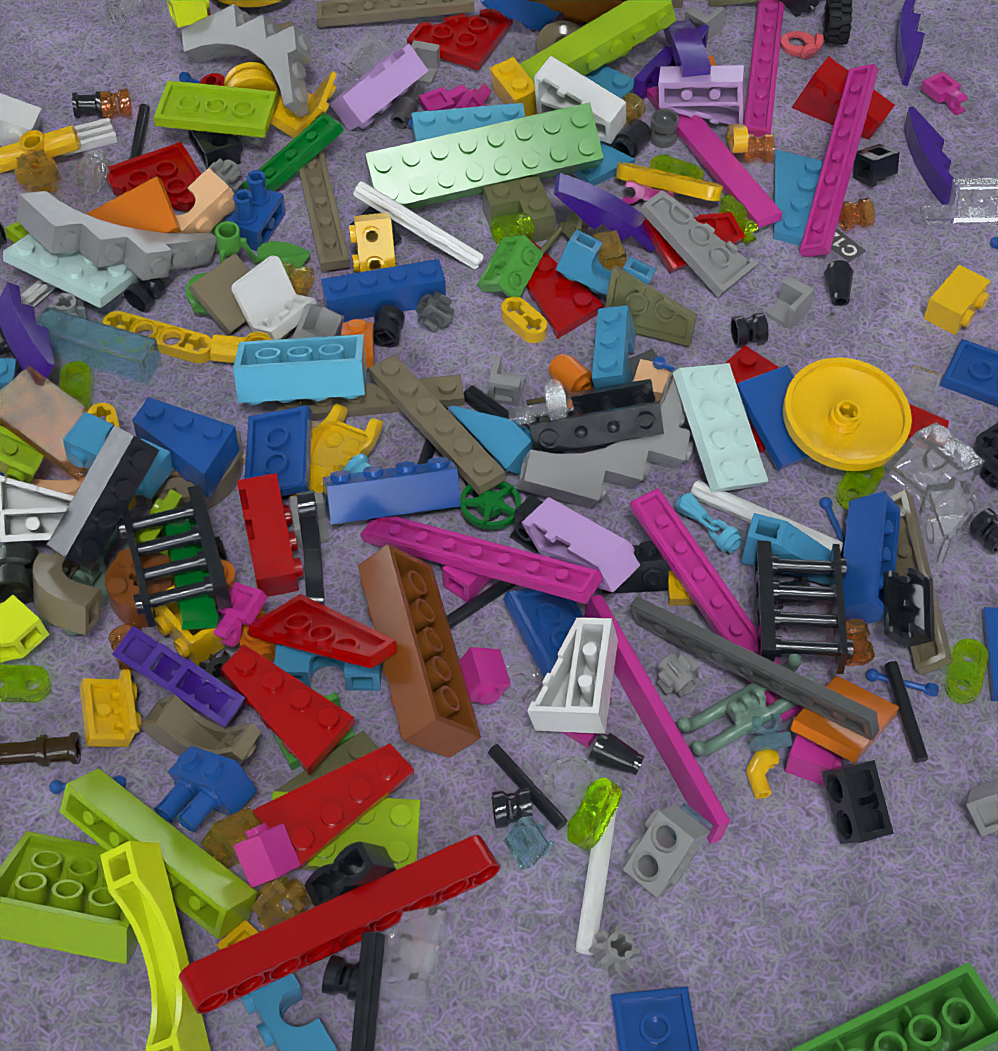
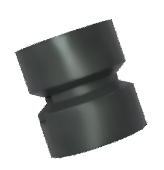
[0,542,39,604]

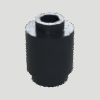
[613,119,652,157]

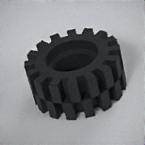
[823,0,853,44]

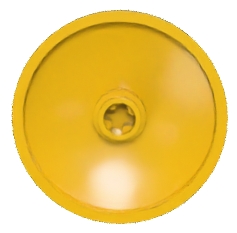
[782,357,912,471]

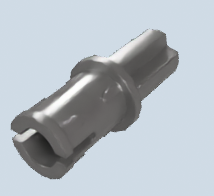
[390,83,425,129]

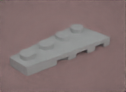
[639,190,759,297]

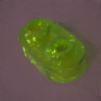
[649,154,704,180]
[490,212,535,245]
[58,361,93,417]
[836,465,885,510]
[945,638,988,704]
[0,664,52,703]
[567,777,622,850]

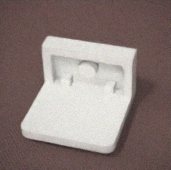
[232,255,317,340]

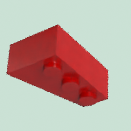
[791,56,895,140]
[237,473,304,597]

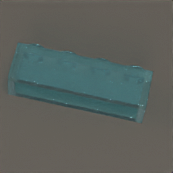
[36,307,162,385]

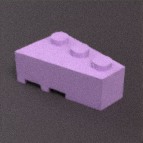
[330,43,429,130]
[658,65,744,124]
[521,497,640,592]

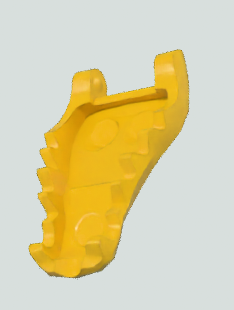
[287,403,383,497]

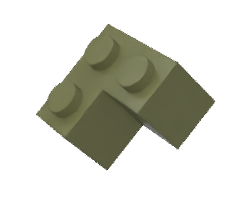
[483,175,556,242]

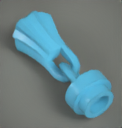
[675,492,743,554]

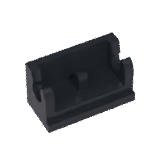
[883,568,935,648]

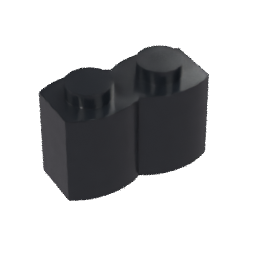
[304,842,396,907]

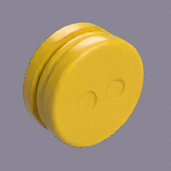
[224,62,278,97]

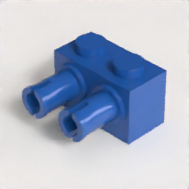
[226,170,286,251]
[154,746,257,832]

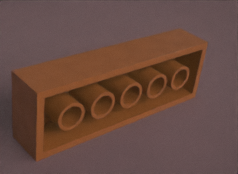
[358,544,481,758]

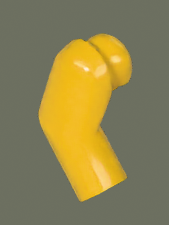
[746,746,780,799]

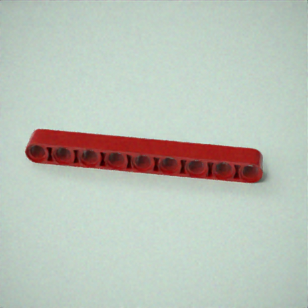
[178,835,500,1014]

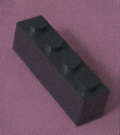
[47,425,160,570]

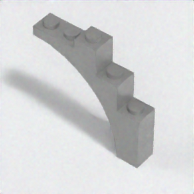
[181,4,312,117]
[17,191,216,280]
[516,365,693,508]

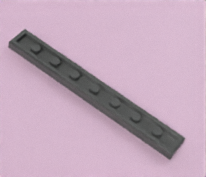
[630,596,880,740]

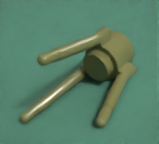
[540,211,588,253]

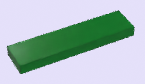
[241,113,344,192]
[164,520,218,630]

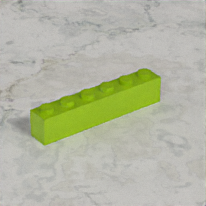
[520,0,676,83]
[59,768,258,939]

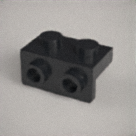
[602,541,669,594]

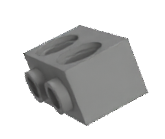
[623,804,710,898]

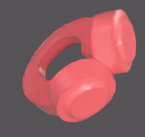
[780,31,824,60]

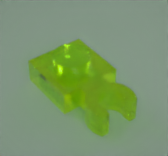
[719,194,758,245]

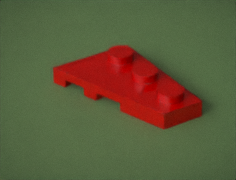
[642,212,746,273]

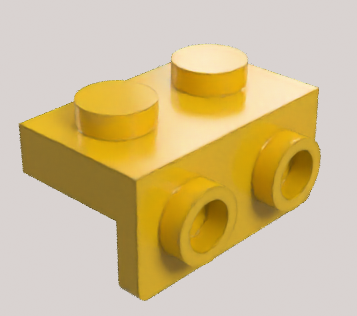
[79,669,141,747]

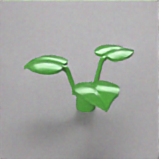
[185,212,310,314]

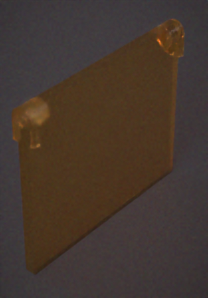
[0,366,101,481]

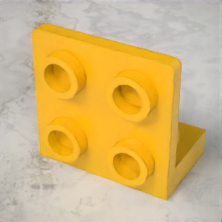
[270,71,337,138]

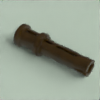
[0,732,82,767]

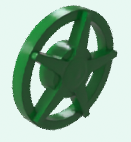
[460,481,521,530]

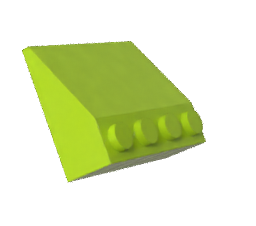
[0,831,139,964]

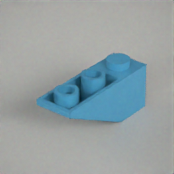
[449,406,534,475]
[741,513,831,586]

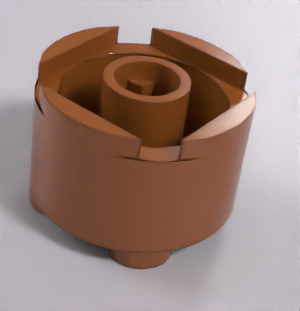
[105,549,173,628]

